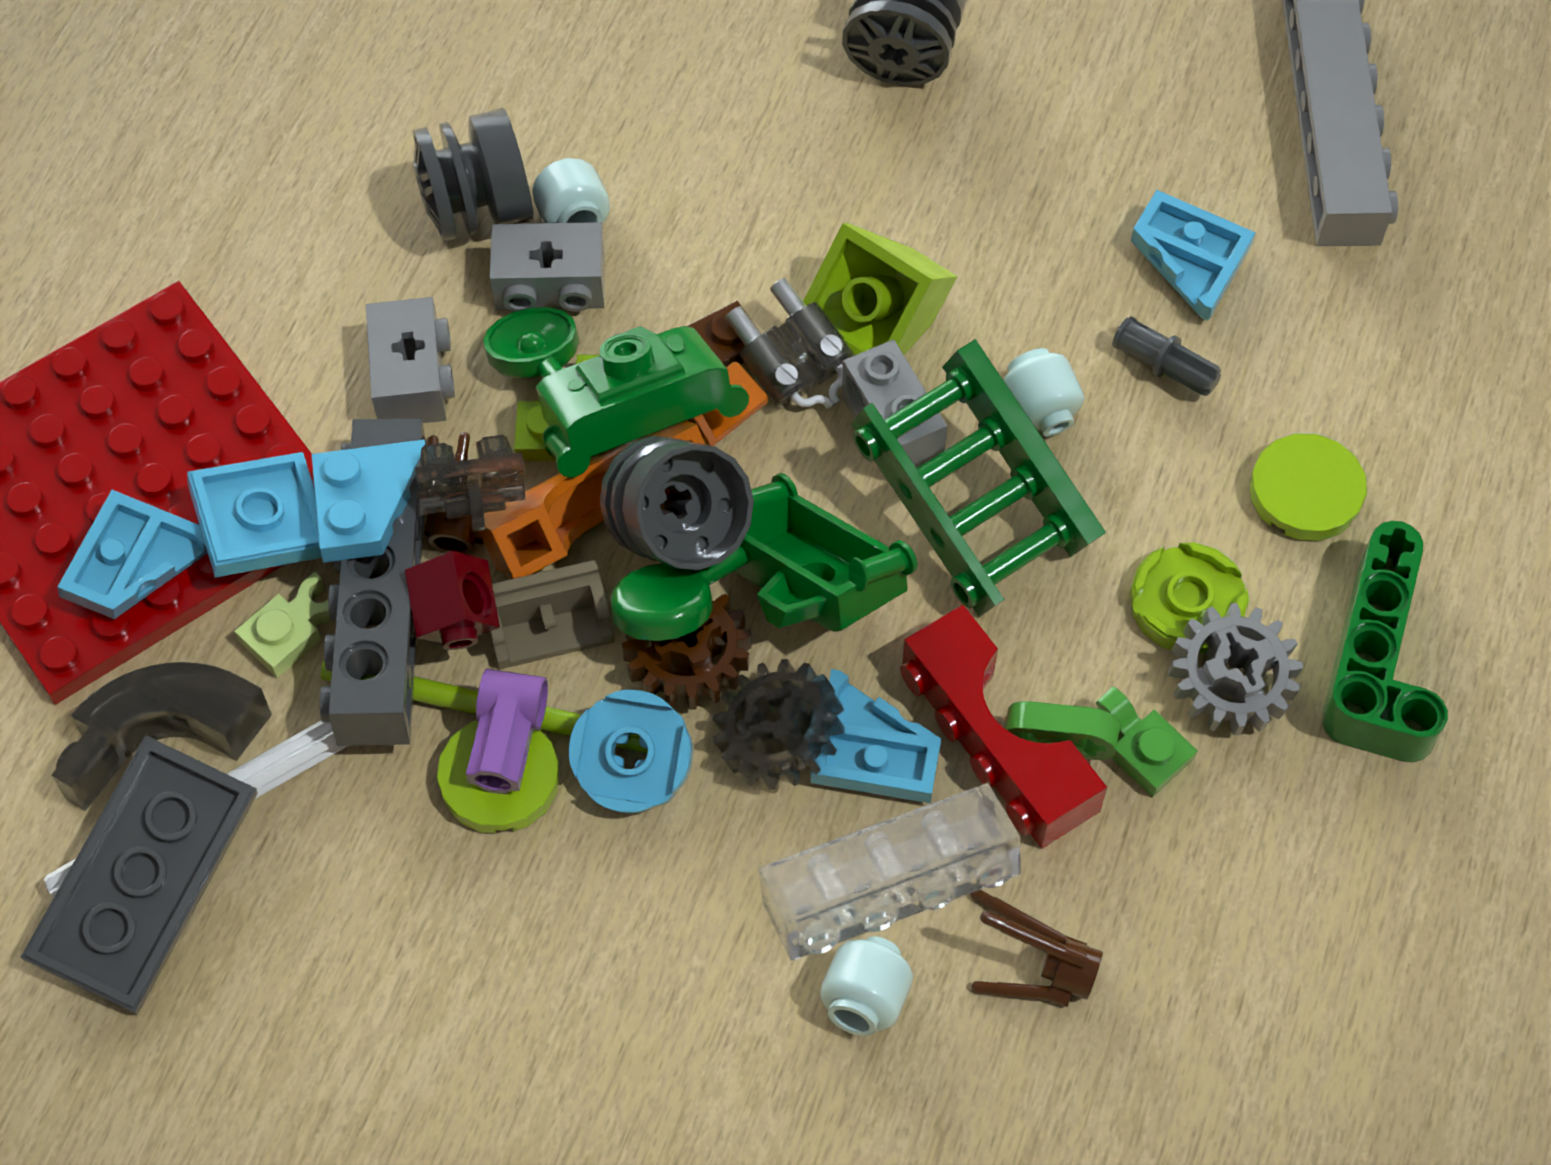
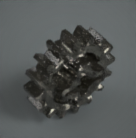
[712,659,845,789]

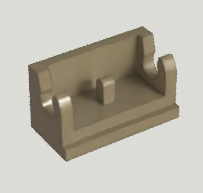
[490,560,614,670]

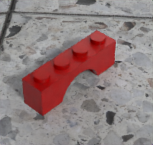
[900,604,1107,849]

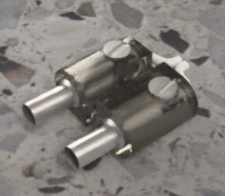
[725,278,856,409]

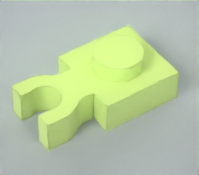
[234,572,334,678]

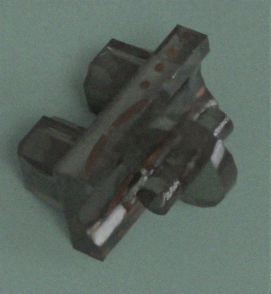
[415,435,525,532]

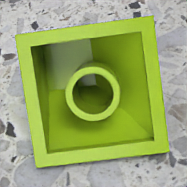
[803,223,958,357]

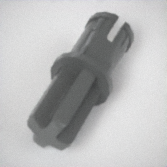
[1112,316,1221,396]

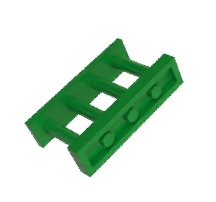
[850,339,1106,617]

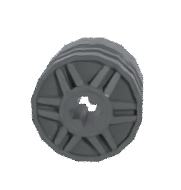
[842,0,967,86]
[413,108,533,242]
[600,436,754,570]

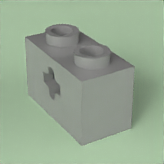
[490,222,605,312]
[366,297,455,423]

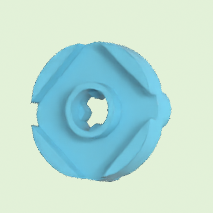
[569,690,693,813]

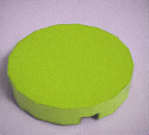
[1250,433,1367,541]
[1129,542,1249,653]
[437,720,559,834]

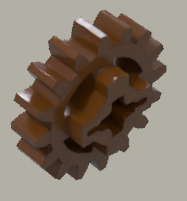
[622,593,751,710]

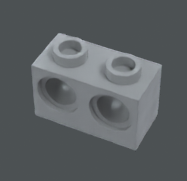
[842,339,947,468]

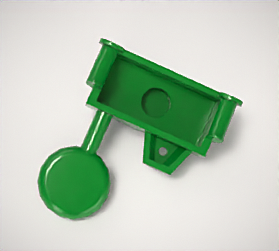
[483,307,749,478]
[611,473,918,641]

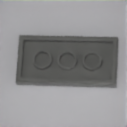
[20,735,258,1015]

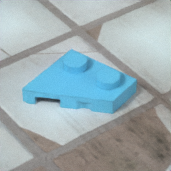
[1131,190,1256,321]
[57,490,208,619]
[810,669,941,803]

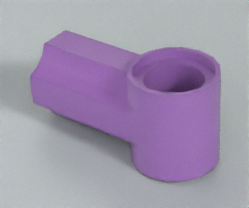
[466,668,548,795]

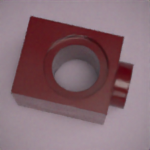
[404,551,500,650]

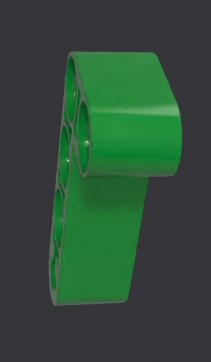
[1322,520,1448,763]

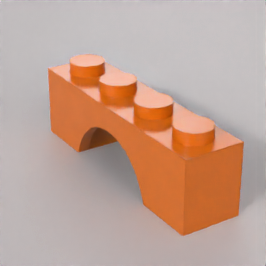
[473,420,705,579]

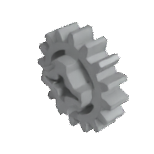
[1168,603,1303,735]

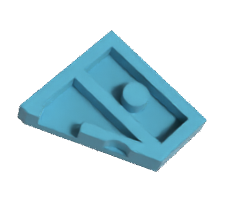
[312,439,428,563]

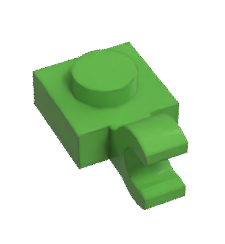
[1096,686,1198,797]

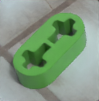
[1004,701,1121,760]

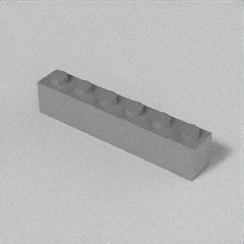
[1282,0,1398,246]

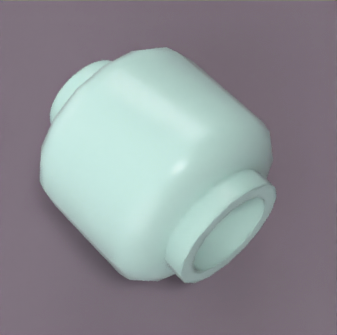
[532,158,610,224]
[1003,348,1085,437]
[820,936,913,1036]

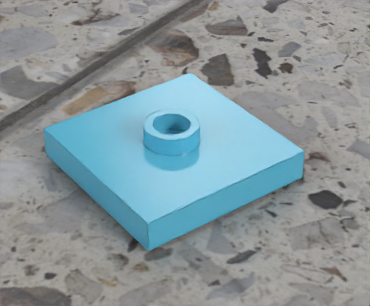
[187,452,322,578]

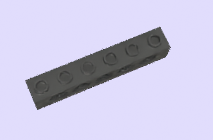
[320,418,428,746]

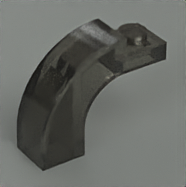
[51,662,272,811]

